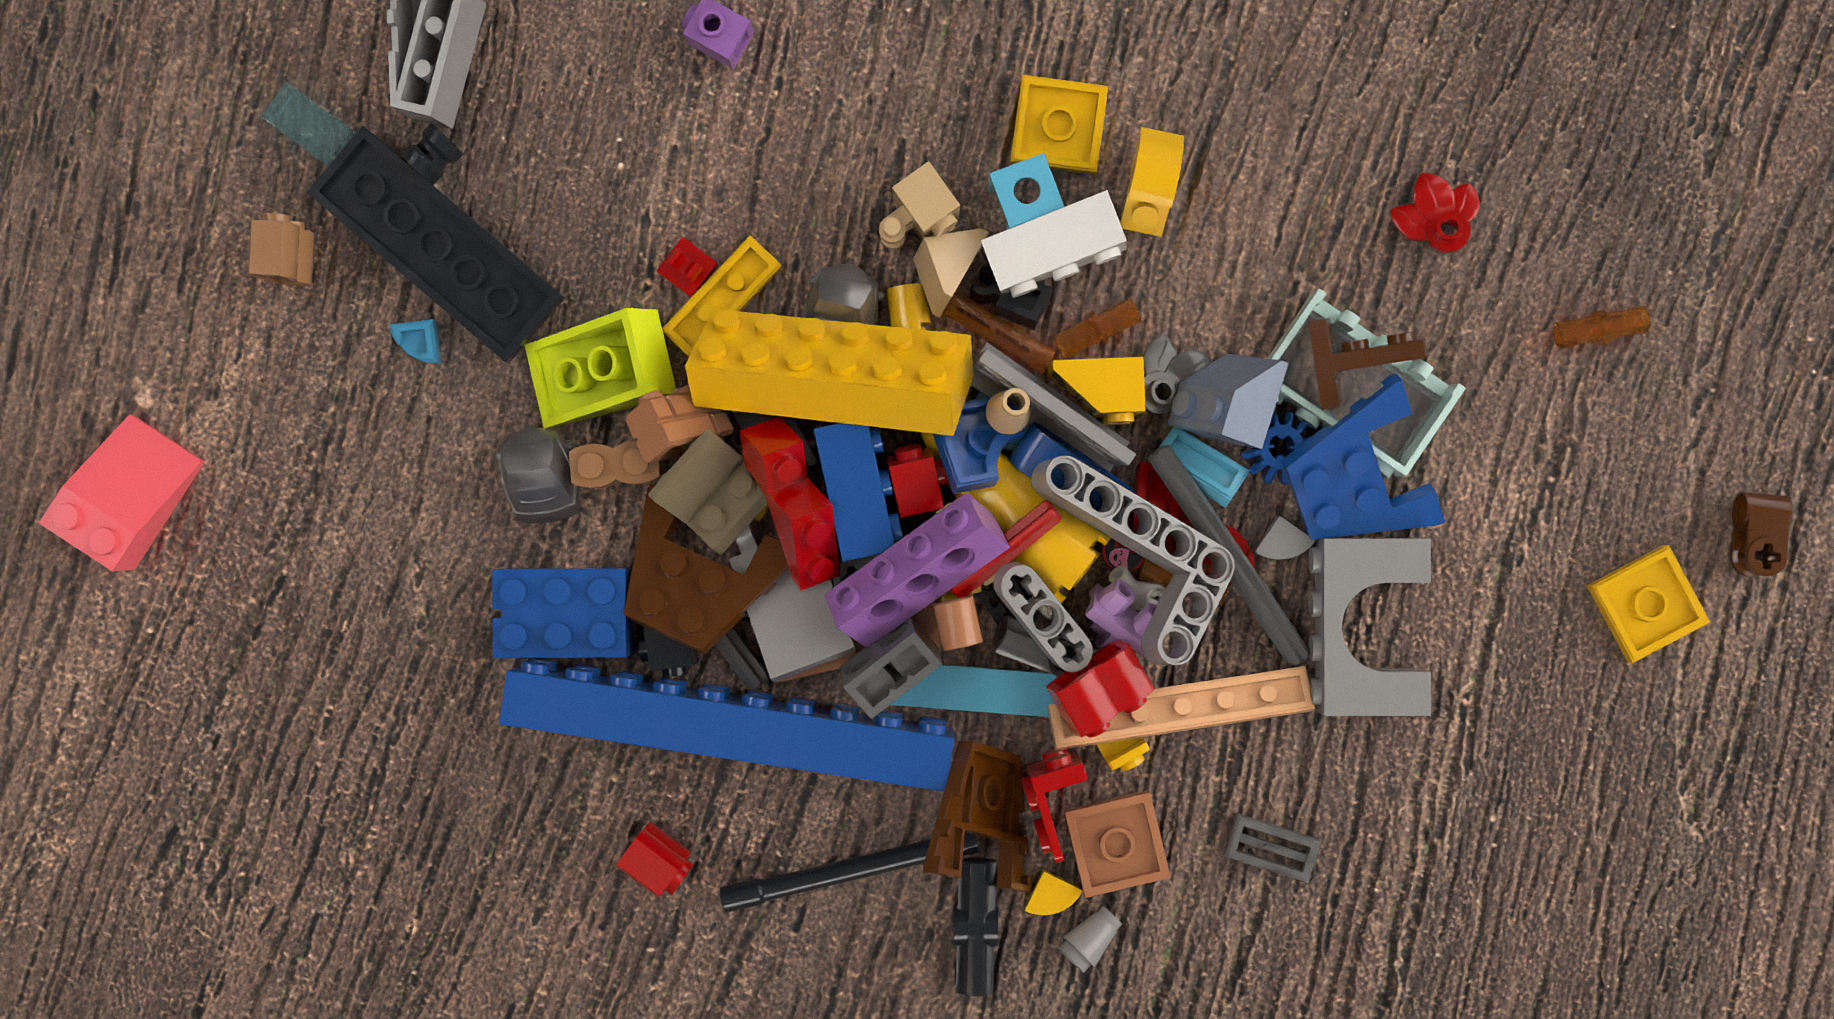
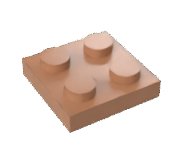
[1064,790,1171,898]

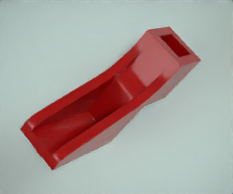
[740,416,840,591]

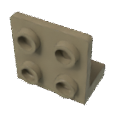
[648,429,768,555]

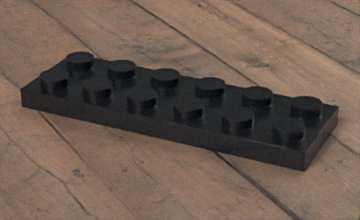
[306,126,565,363]

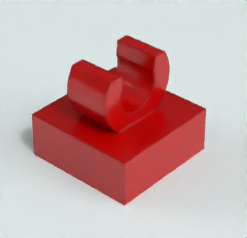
[656,237,719,297]

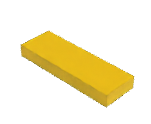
[662,235,783,356]

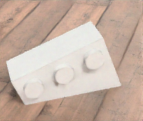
[981,190,1127,298]

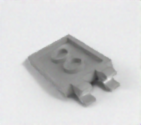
[729,525,857,683]

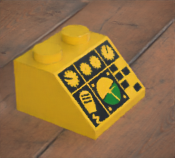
[1047,357,1146,425]

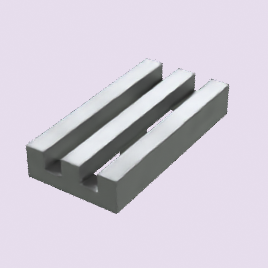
[1222,812,1321,883]

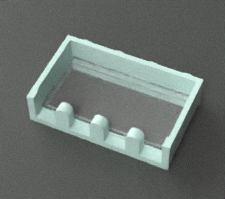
[1267,288,1466,479]

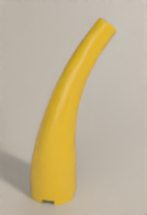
[886,283,1111,604]

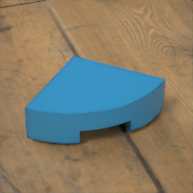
[390,319,442,364]

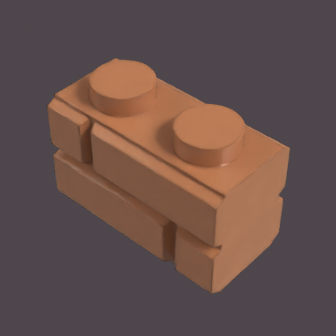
[625,385,734,463]

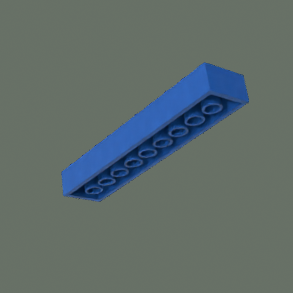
[499,658,954,792]

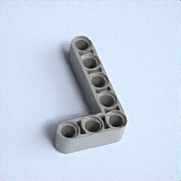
[1032,456,1235,665]

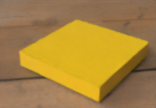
[1010,75,1108,175]
[1586,545,1710,663]

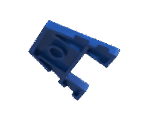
[1282,373,1445,540]

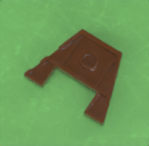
[624,483,789,655]
[923,741,1032,892]

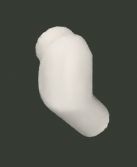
[1109,566,1166,611]

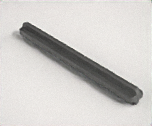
[1148,445,1310,665]

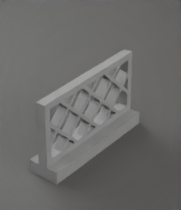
[971,342,1136,472]

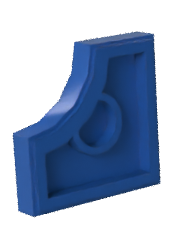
[933,397,1025,494]

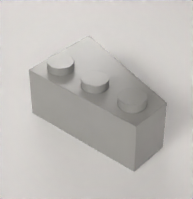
[387,0,487,129]

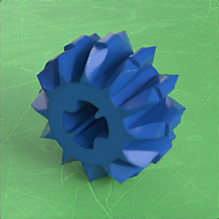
[1240,411,1312,484]

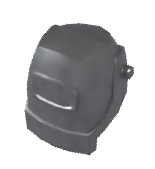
[802,264,885,325]
[496,427,581,523]

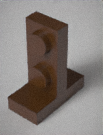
[1308,317,1428,410]

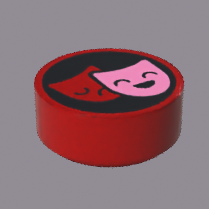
[1101,538,1145,572]

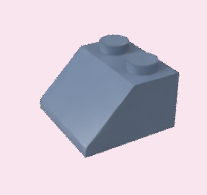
[1168,354,1289,449]

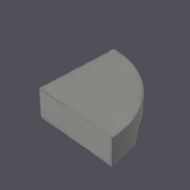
[1252,516,1316,559]

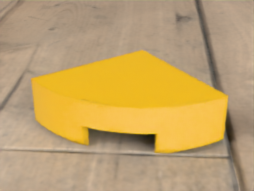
[1024,869,1083,915]

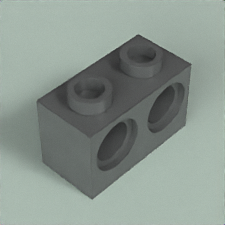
[840,617,942,719]

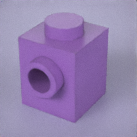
[682,0,754,70]

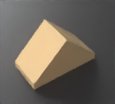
[913,228,989,318]

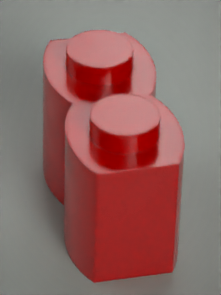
[1046,639,1155,738]
[615,821,693,898]

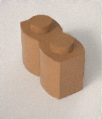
[248,213,315,286]
[569,440,667,488]

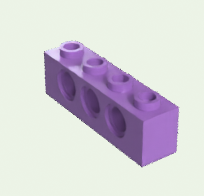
[824,493,1010,648]

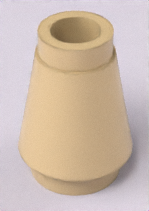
[986,388,1030,434]

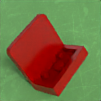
[1021,748,1088,863]

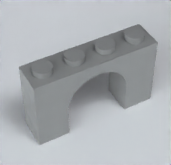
[1308,538,1431,716]

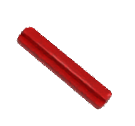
[950,500,1062,598]

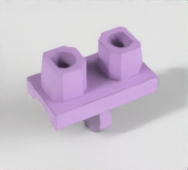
[1085,578,1158,657]

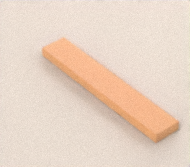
[1047,666,1315,751]

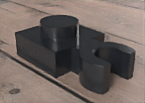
[970,266,1053,330]

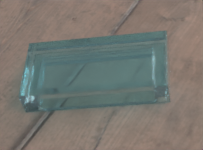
[261,82,356,166]

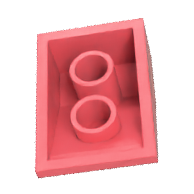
[39,414,205,571]

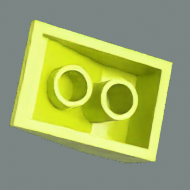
[524,308,677,429]

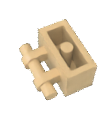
[879,161,960,250]

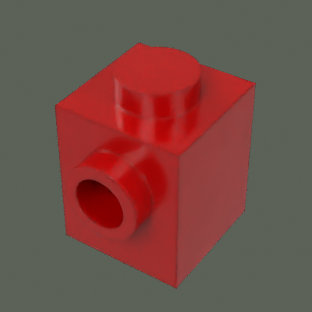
[887,444,948,518]

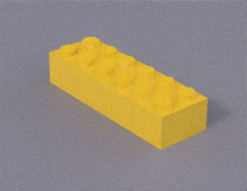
[685,309,974,436]

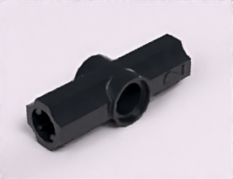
[953,857,998,997]

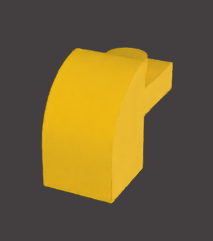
[1120,127,1184,237]

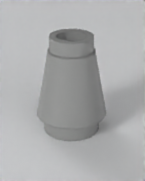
[1058,906,1122,973]

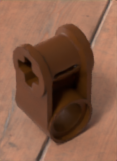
[1730,492,1793,577]

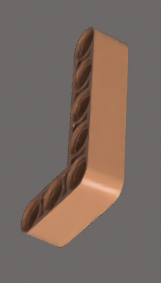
[772,594,983,683]

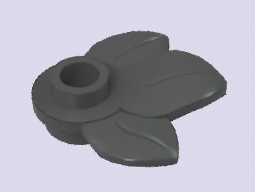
[1142,334,1210,415]

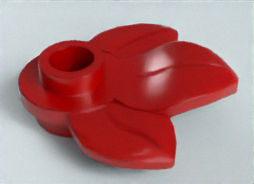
[1390,173,1479,253]

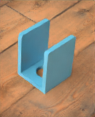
[987,153,1064,231]

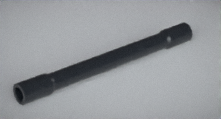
[720,833,980,913]

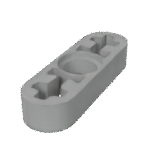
[994,562,1093,672]

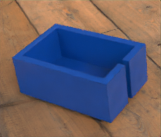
[814,423,904,561]
[492,567,634,658]

